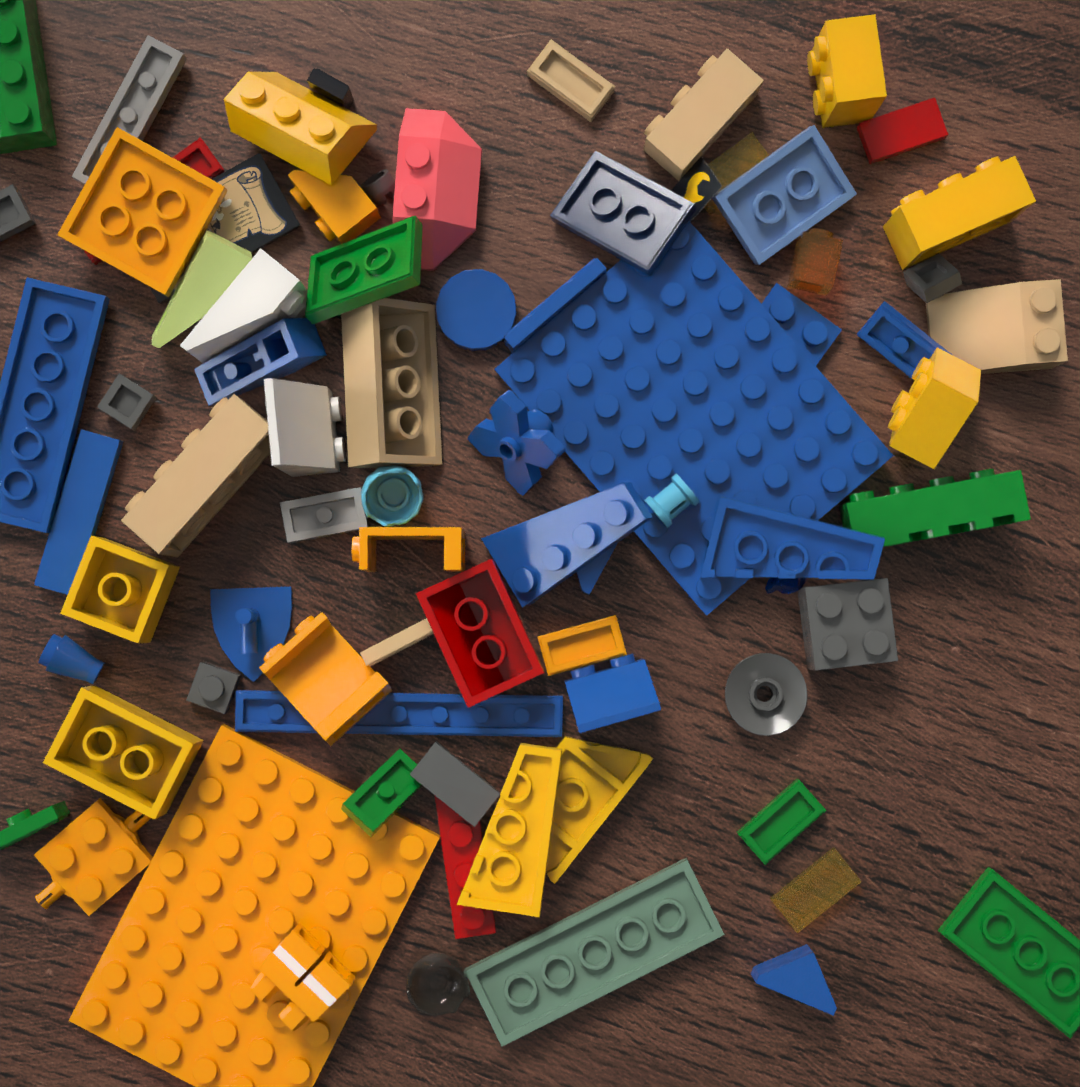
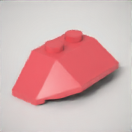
[392,108,482,271]

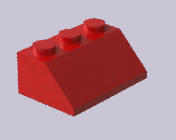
[416,559,545,708]

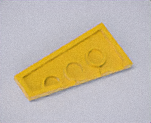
[457,743,563,917]

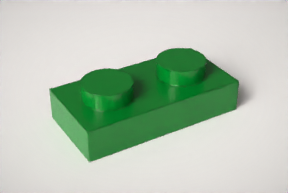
[341,748,423,837]

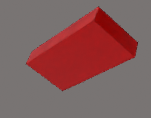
[856,97,948,164]

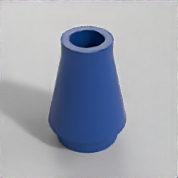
[38,634,105,684]

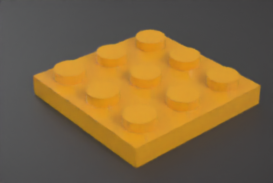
[57,127,228,297]

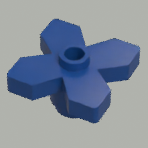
[468,390,566,496]

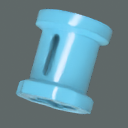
[645,474,700,528]

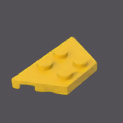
[546,736,653,884]

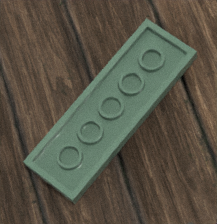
[465,858,724,1046]

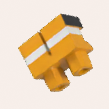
[250,922,355,1031]

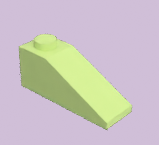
[152,229,252,348]

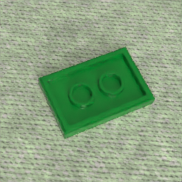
[305,215,423,324]

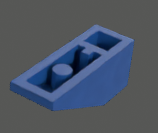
[194,318,327,406]

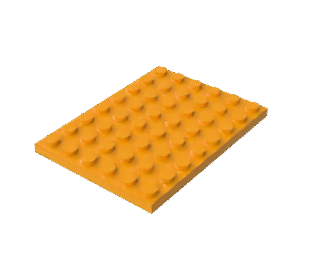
[68,724,440,1087]

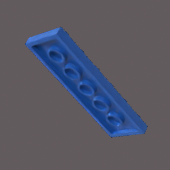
[0,277,110,533]

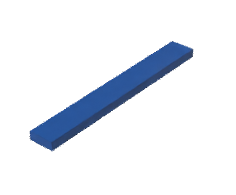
[235,690,563,737]

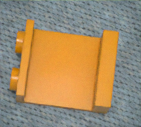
[352,527,465,572]
[259,612,392,747]

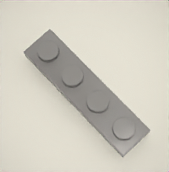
[72,35,187,185]

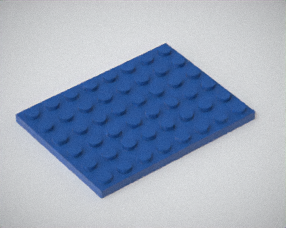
[494,221,894,616]

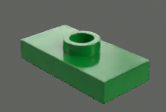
[0,801,71,851]

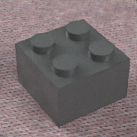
[797,578,898,670]

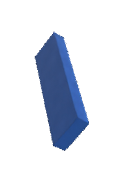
[34,429,123,595]

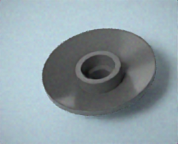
[725,653,807,736]

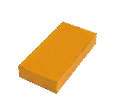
[538,615,627,676]

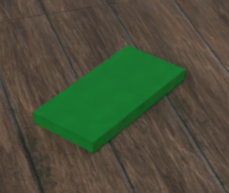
[937,867,1080,1039]

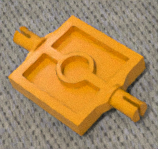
[34,798,153,916]

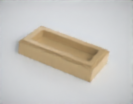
[527,40,615,122]
[360,618,434,667]

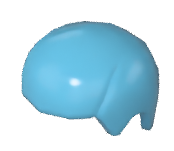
[361,465,424,527]

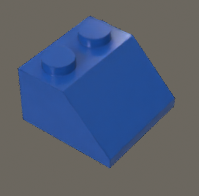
[565,653,661,733]

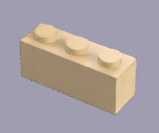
[643,48,764,181]

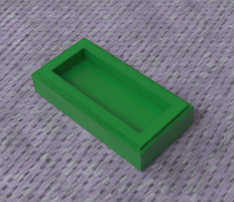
[736,779,826,865]

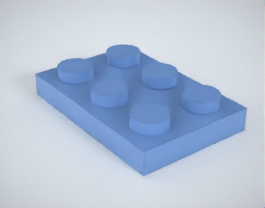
[712,125,857,265]

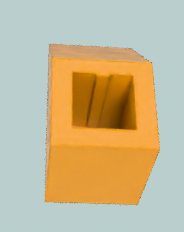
[288,170,381,244]

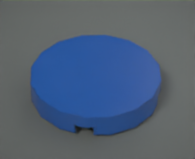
[436,269,517,351]

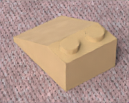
[926,279,1068,374]

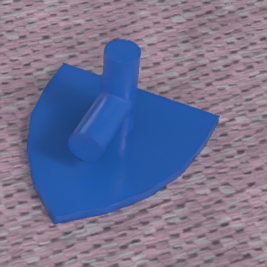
[210,586,292,682]

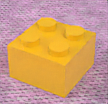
[807,14,887,128]
[888,347,981,469]
[60,535,180,644]

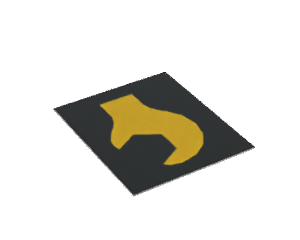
[671,156,722,222]

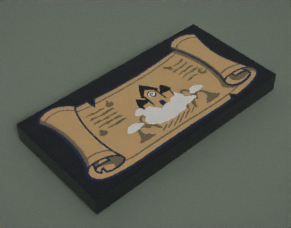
[150,153,301,304]

